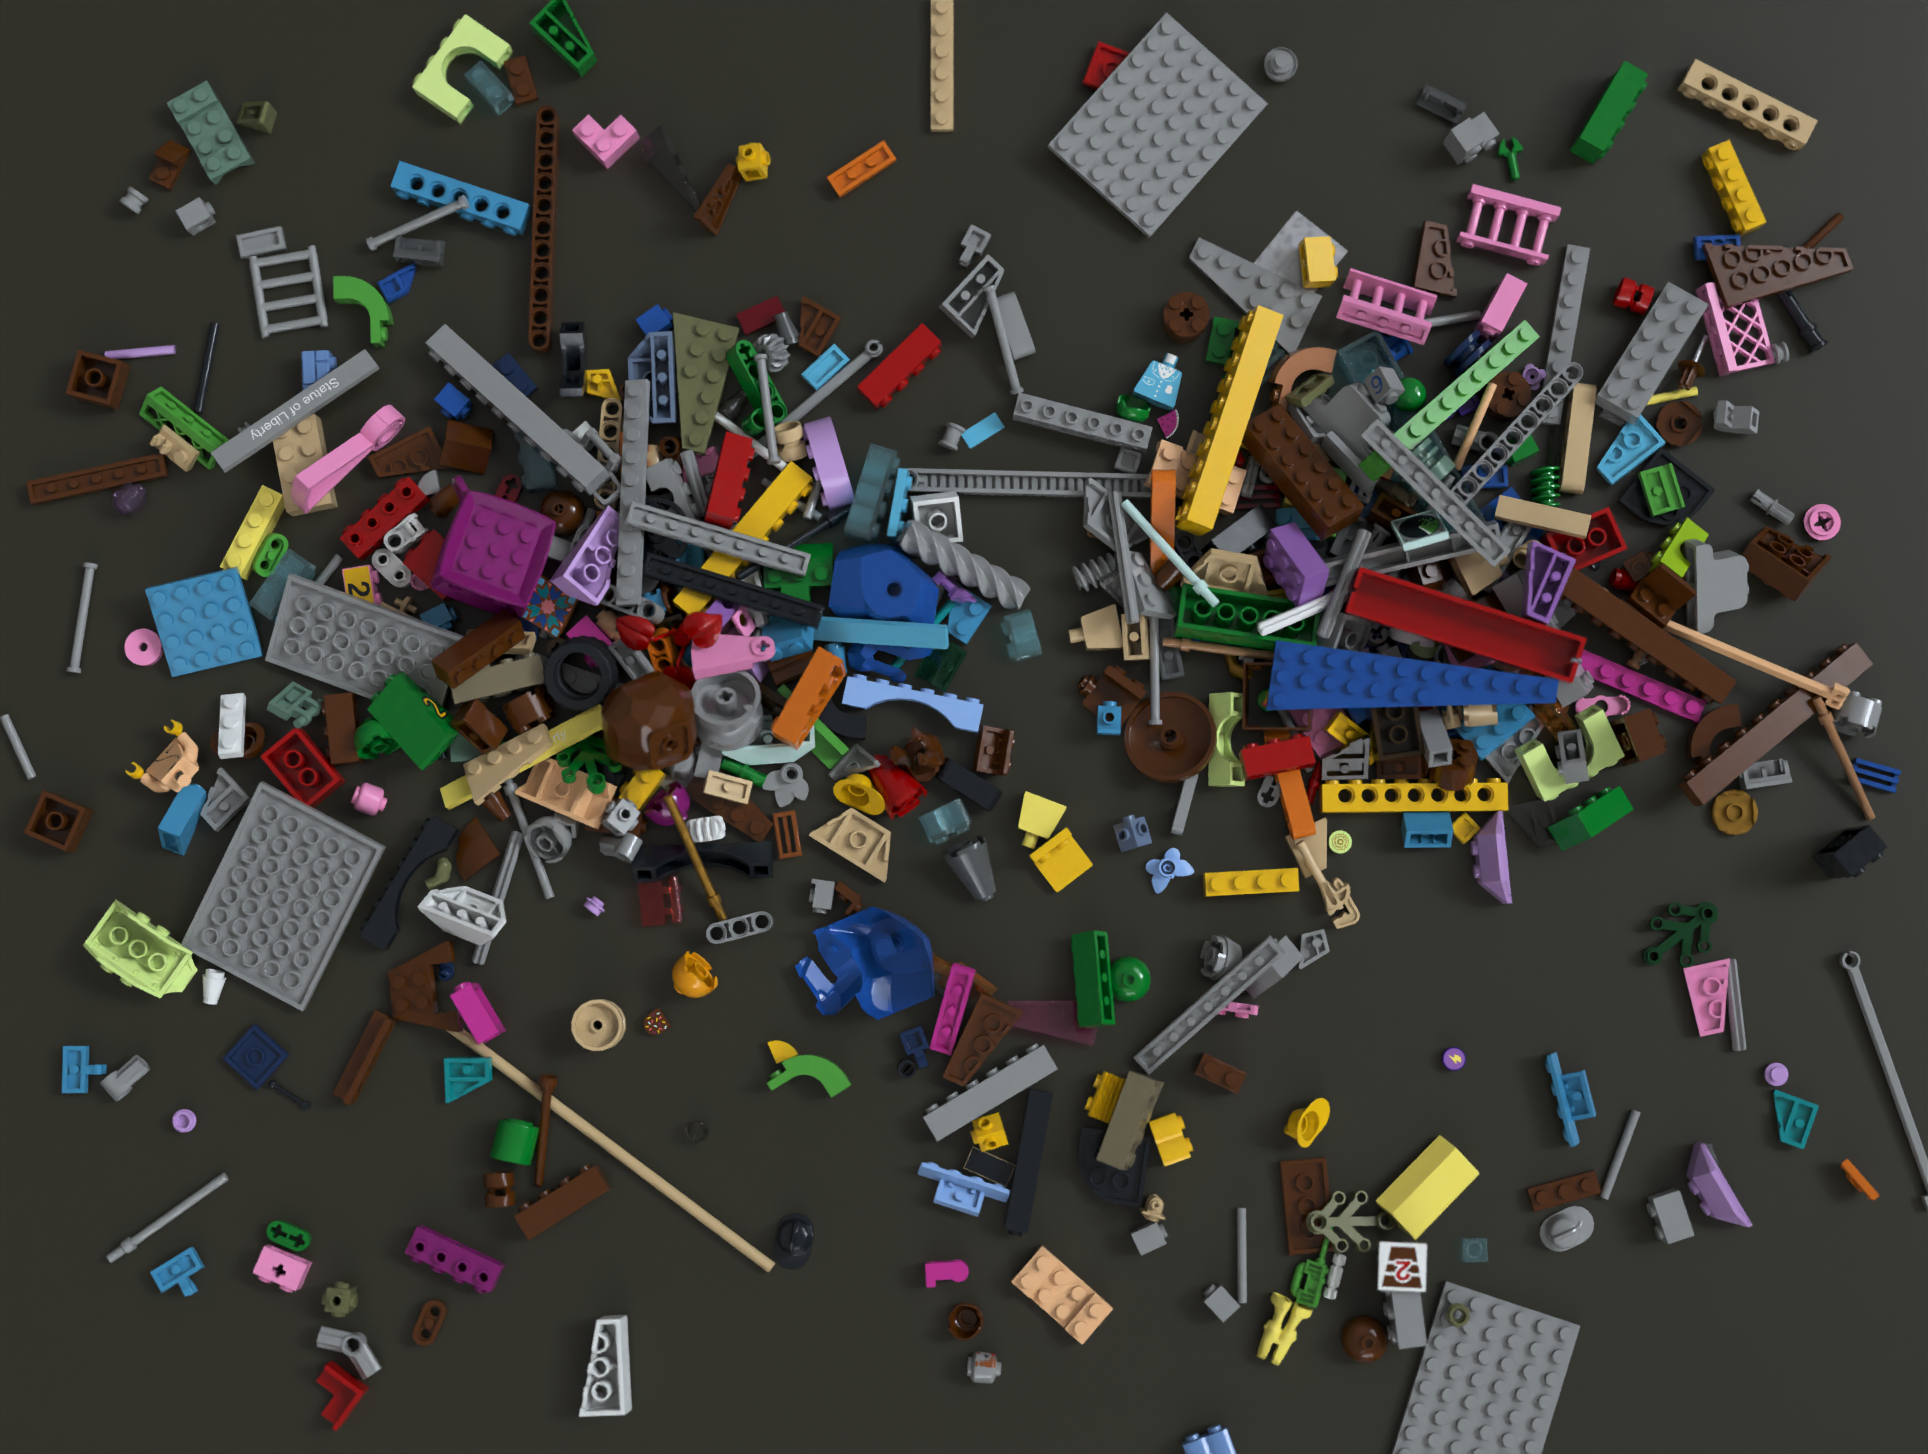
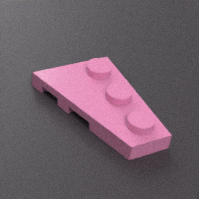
[1683,958,1730,1037]

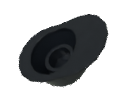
[774,1213,814,1269]

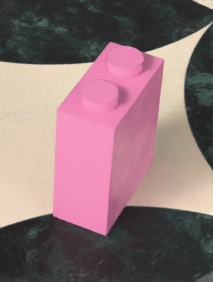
[1473,273,1527,341]

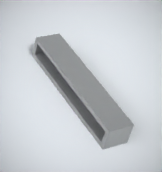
[923,1043,1058,1141]

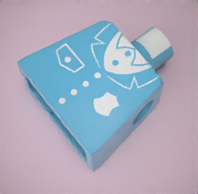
[1132,353,1182,412]

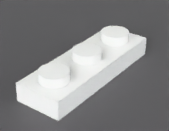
[218,693,246,759]

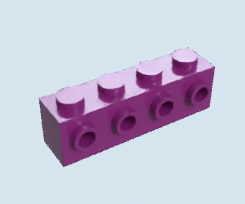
[405,1224,506,1294]

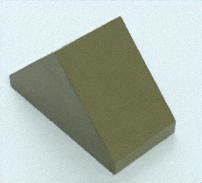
[237,101,277,134]

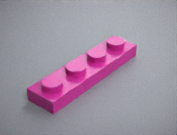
[929,963,976,1056]

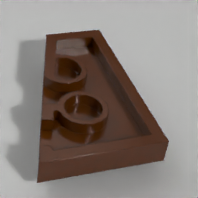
[693,163,743,236]
[368,426,451,478]

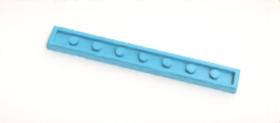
[768,615,949,649]

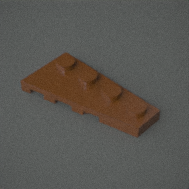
[942,992,1024,1087]

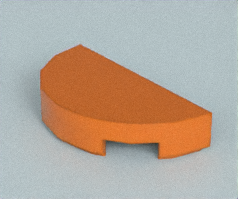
[1841,1158,1880,1201]

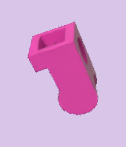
[925,1259,969,1288]

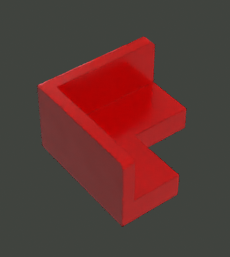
[316,1361,369,1431]

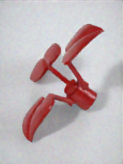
[616,612,722,690]

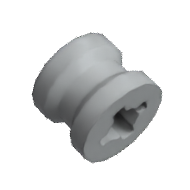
[119,186,149,214]

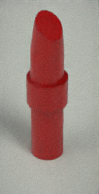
[1306,761,1321,805]

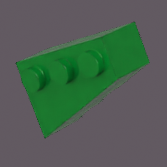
[529,0,597,77]

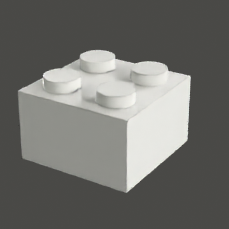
[910,491,963,543]

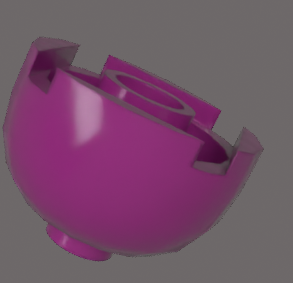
[644,781,690,826]

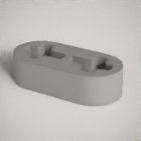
[1256,776,1281,808]

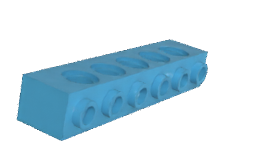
[391,161,532,236]

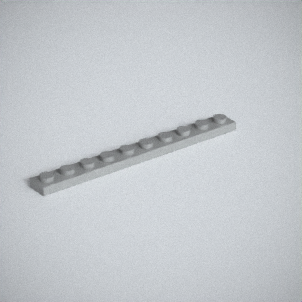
[616,379,650,607]

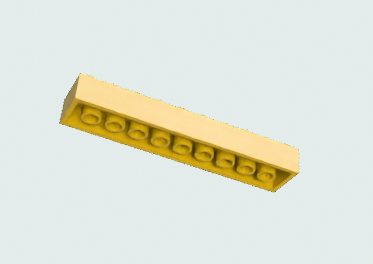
[1175,305,1284,537]

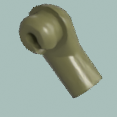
[425,857,452,890]

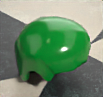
[1393,377,1427,414]
[1116,395,1151,423]

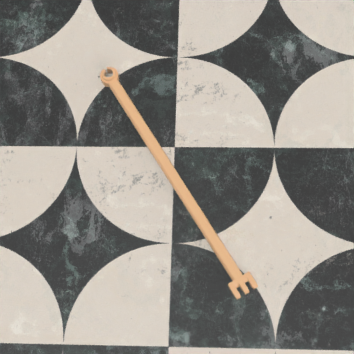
[1604,588,1850,709]

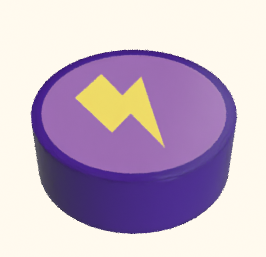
[1441,1047,1466,1071]

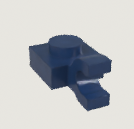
[899,1026,930,1069]

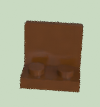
[1626,564,1697,629]

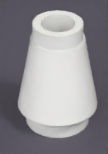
[203,969,226,1004]

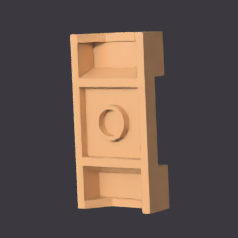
[1144,439,1247,516]
[514,758,617,830]
[1011,1244,1113,1345]

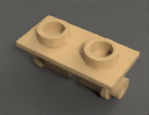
[1139,1194,1165,1222]

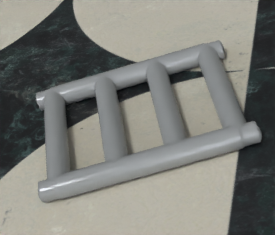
[249,245,328,338]

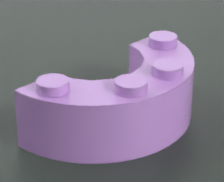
[802,416,856,511]

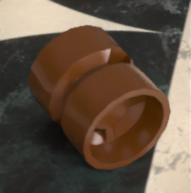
[483,1171,516,1208]

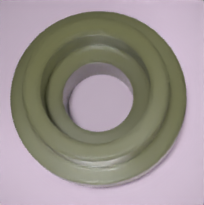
[1446,1303,1470,1327]

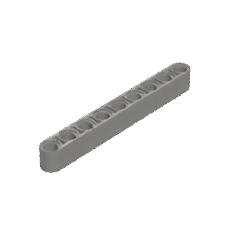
[1450,362,1583,506]

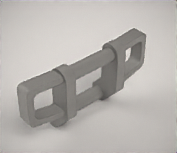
[564,428,622,507]

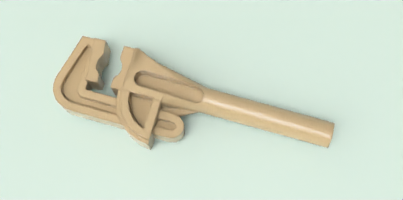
[1296,840,1360,929]

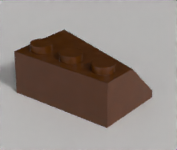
[1741,526,1832,602]

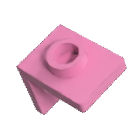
[725,606,756,636]

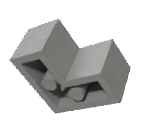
[1443,112,1500,165]
[1246,935,1304,999]

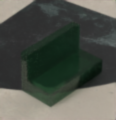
[915,641,967,692]

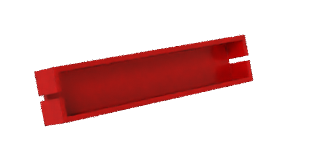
[1343,567,1587,684]

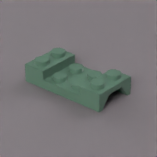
[167,81,255,185]

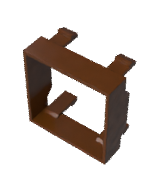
[1242,662,1313,732]

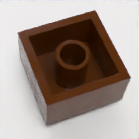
[65,350,130,410]
[24,790,94,852]

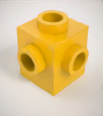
[736,143,770,181]
[970,1112,1008,1152]

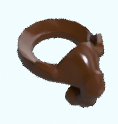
[650,581,676,614]

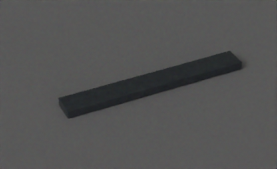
[642,552,825,630]

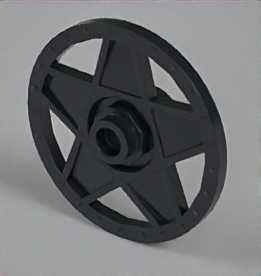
[643,497,688,564]

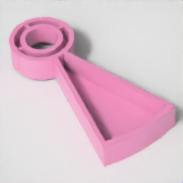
[291,405,405,514]

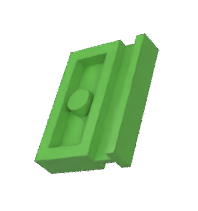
[1638,463,1685,517]

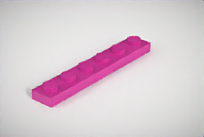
[1581,649,1707,723]

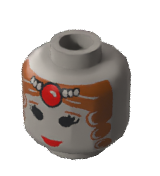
[967,1351,1001,1384]

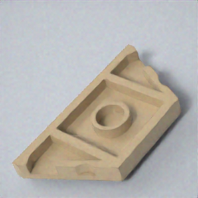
[1180,548,1268,596]
[809,808,891,883]

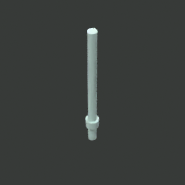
[1121,499,1220,607]

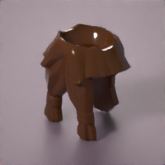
[889,727,945,782]

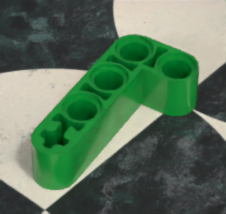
[726,340,787,436]

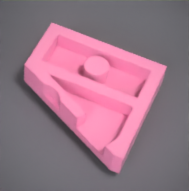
[1218,1002,1258,1018]

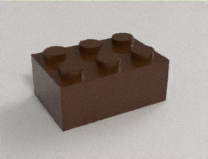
[1609,708,1667,766]

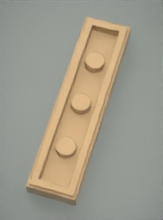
[1494,495,1592,539]

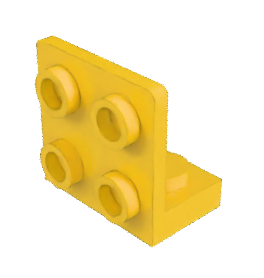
[1029,827,1093,892]

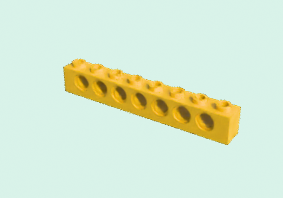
[1319,778,1508,813]

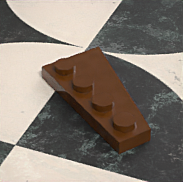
[686,769,774,842]

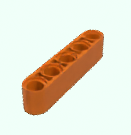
[1149,469,1176,576]
[1263,726,1316,840]

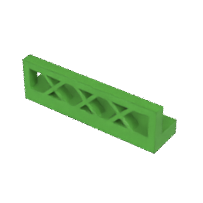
[139,387,229,470]

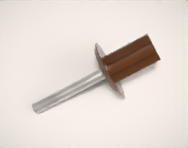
[1678,335,1708,391]

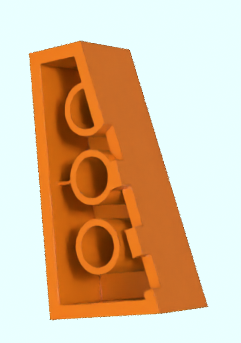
[771,647,846,751]

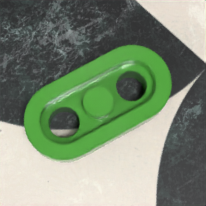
[252,533,288,577]

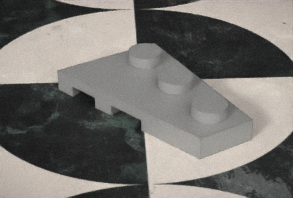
[1130,551,1176,620]

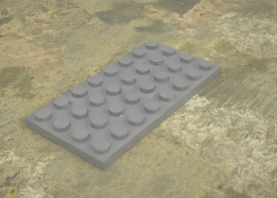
[265,573,464,707]

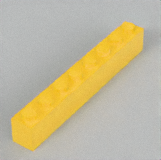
[673,461,813,615]

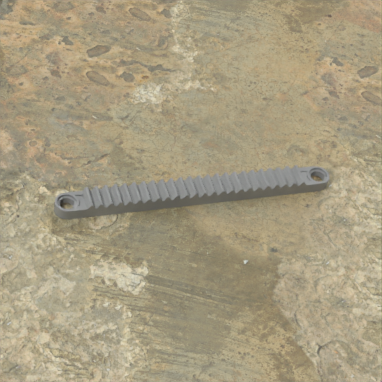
[906,468,1151,499]

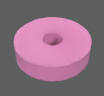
[125,629,164,666]

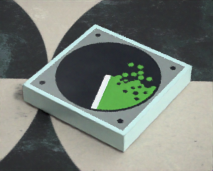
[1391,509,1449,551]

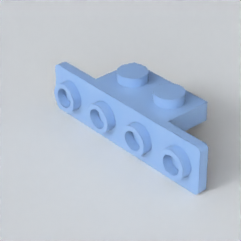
[917,1162,1010,1217]

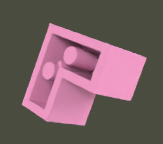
[572,114,640,169]

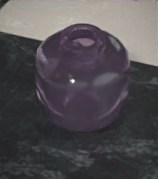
[112,482,147,516]

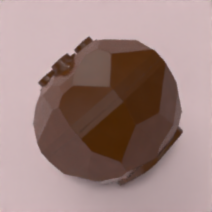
[601,671,697,773]

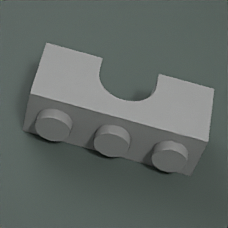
[646,459,702,522]

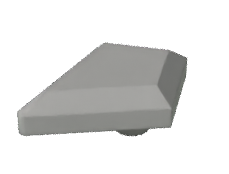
[1298,929,1330,969]

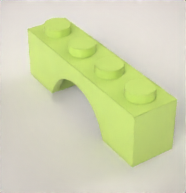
[1208,692,1245,787]

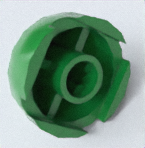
[354,717,400,759]
[1110,956,1151,1002]

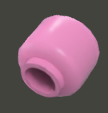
[351,783,387,816]

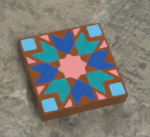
[522,575,579,638]

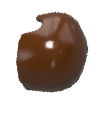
[948,1302,983,1341]

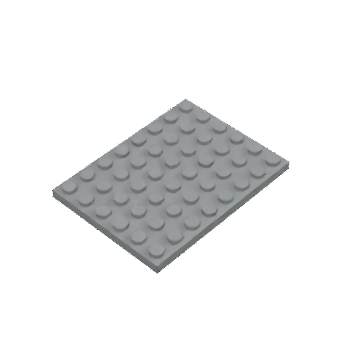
[1047,12,1268,238]
[181,781,386,1011]
[1391,1281,1580,1454]

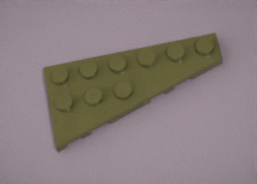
[673,312,739,456]

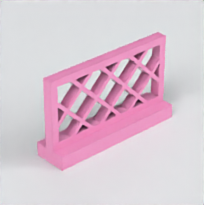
[1696,282,1775,377]

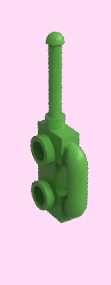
[1290,1227,1333,1308]

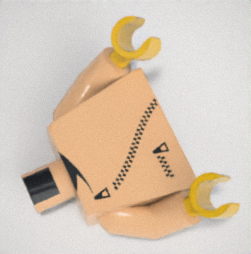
[125,720,199,793]

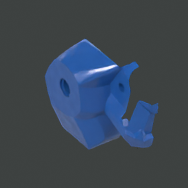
[828,543,939,683]
[795,906,934,1020]

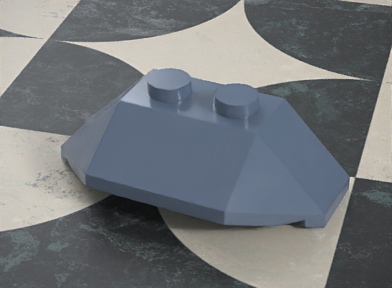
[628,331,677,424]

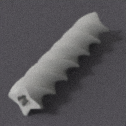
[896,520,1031,610]

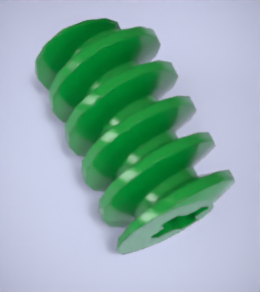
[1530,466,1561,507]

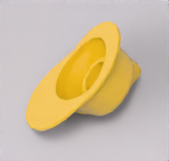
[833,773,885,815]
[1284,1098,1330,1148]

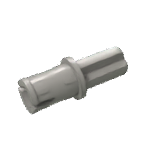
[1749,489,1795,525]

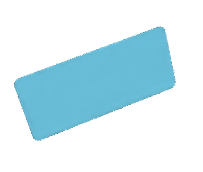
[961,413,1004,448]

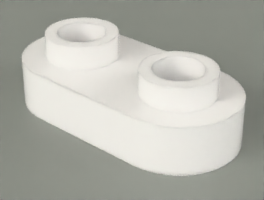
[372,549,413,588]

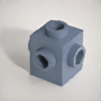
[1113,815,1152,852]

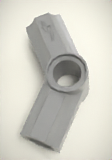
[317,1326,382,1380]

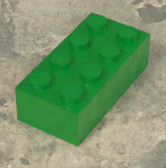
[1570,60,1648,164]

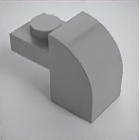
[1713,400,1759,434]

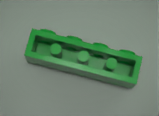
[1071,930,1116,1029]

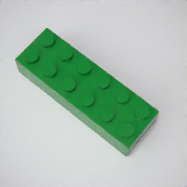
[1174,583,1320,651]

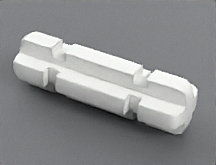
[1323,1253,1346,1300]

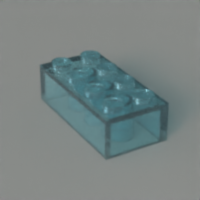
[844,443,901,544]

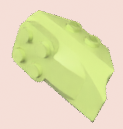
[83,899,198,998]

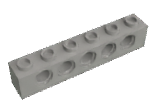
[1013,392,1153,454]

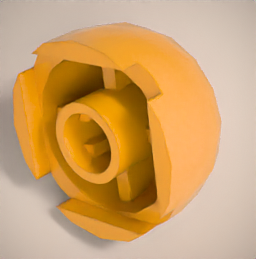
[672,951,718,998]

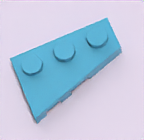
[887,468,913,545]

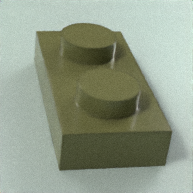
[1285,372,1335,407]

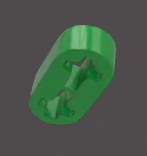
[266,1220,312,1251]

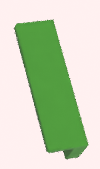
[772,684,849,769]

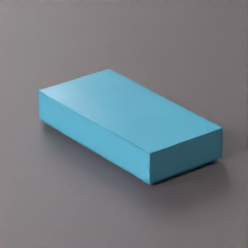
[801,344,850,391]

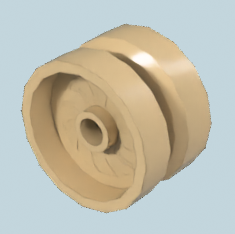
[571,999,626,1051]

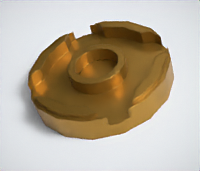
[1710,789,1758,836]

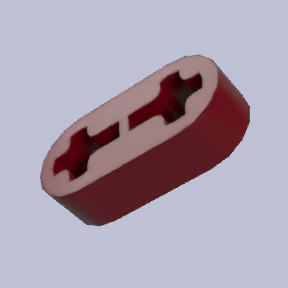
[494,474,524,503]

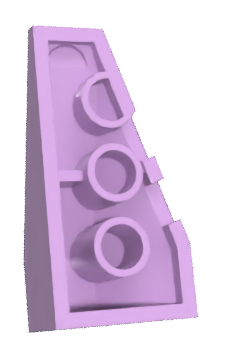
[550,505,620,606]

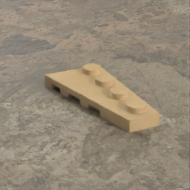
[463,723,553,806]

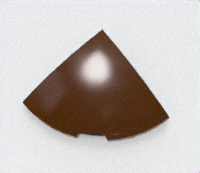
[456,817,502,882]

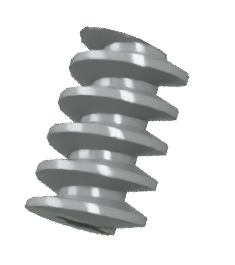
[1072,552,1119,592]

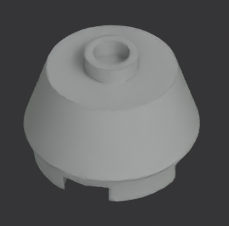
[1200,934,1242,980]

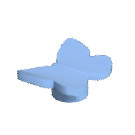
[1146,848,1194,894]

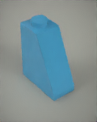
[158,784,207,856]

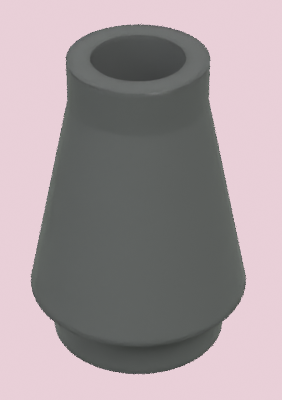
[774,311,799,345]

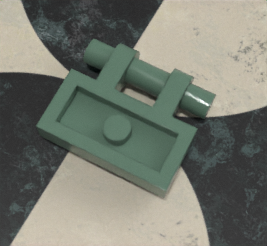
[267,681,324,728]

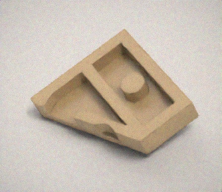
[1285,817,1327,878]

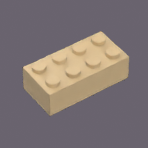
[273,414,338,517]

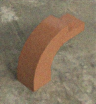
[1268,347,1337,410]

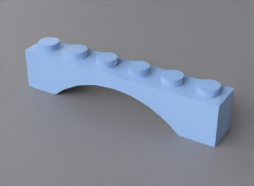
[842,674,983,734]

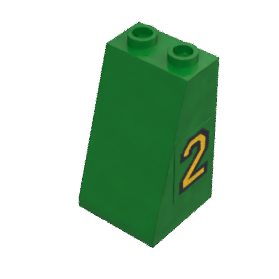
[367,671,460,771]

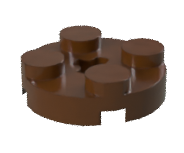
[1654,401,1703,448]

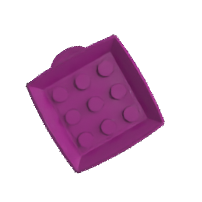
[430,475,556,619]

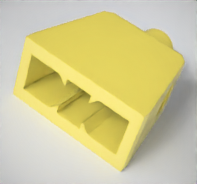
[1017,791,1067,849]

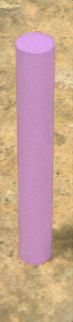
[105,345,176,359]

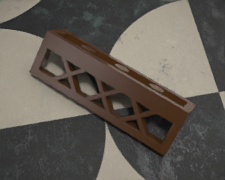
[332,1010,398,1105]

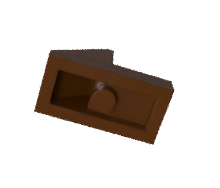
[149,140,191,191]

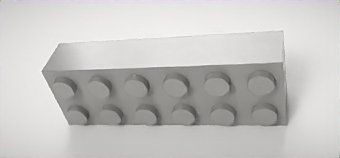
[1595,282,1709,425]
[1492,568,1594,707]

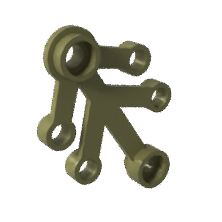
[1306,1190,1396,1253]

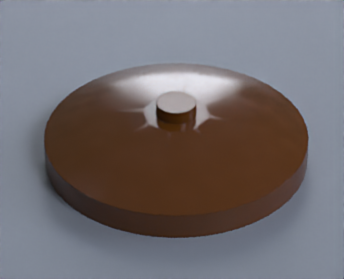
[1124,692,1217,783]

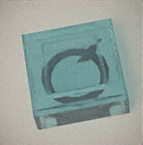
[1462,1237,1488,1263]

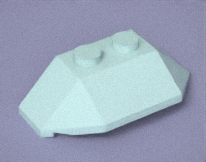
[722,715,815,765]

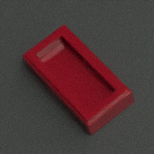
[736,295,785,336]

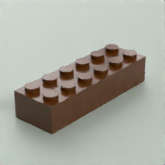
[1242,404,1364,541]

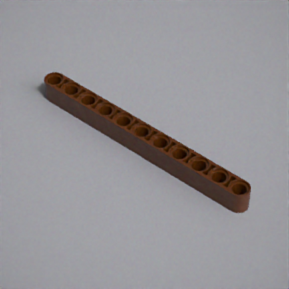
[528,105,560,355]

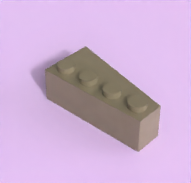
[451,653,544,708]
[1096,1071,1164,1170]

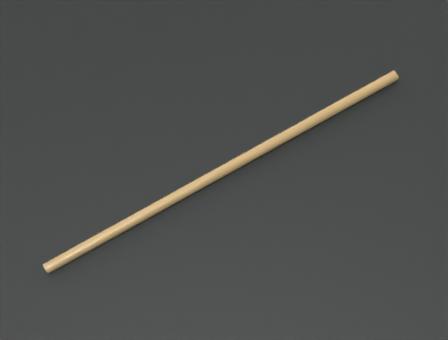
[439,1011,775,1273]

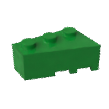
[1547,785,1634,851]

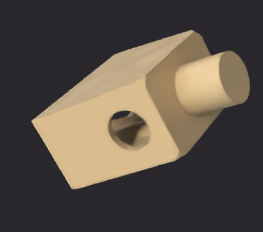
[1448,552,1509,599]
[1068,604,1123,651]

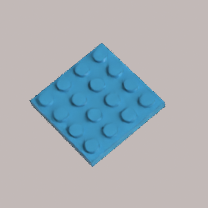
[145,566,264,677]

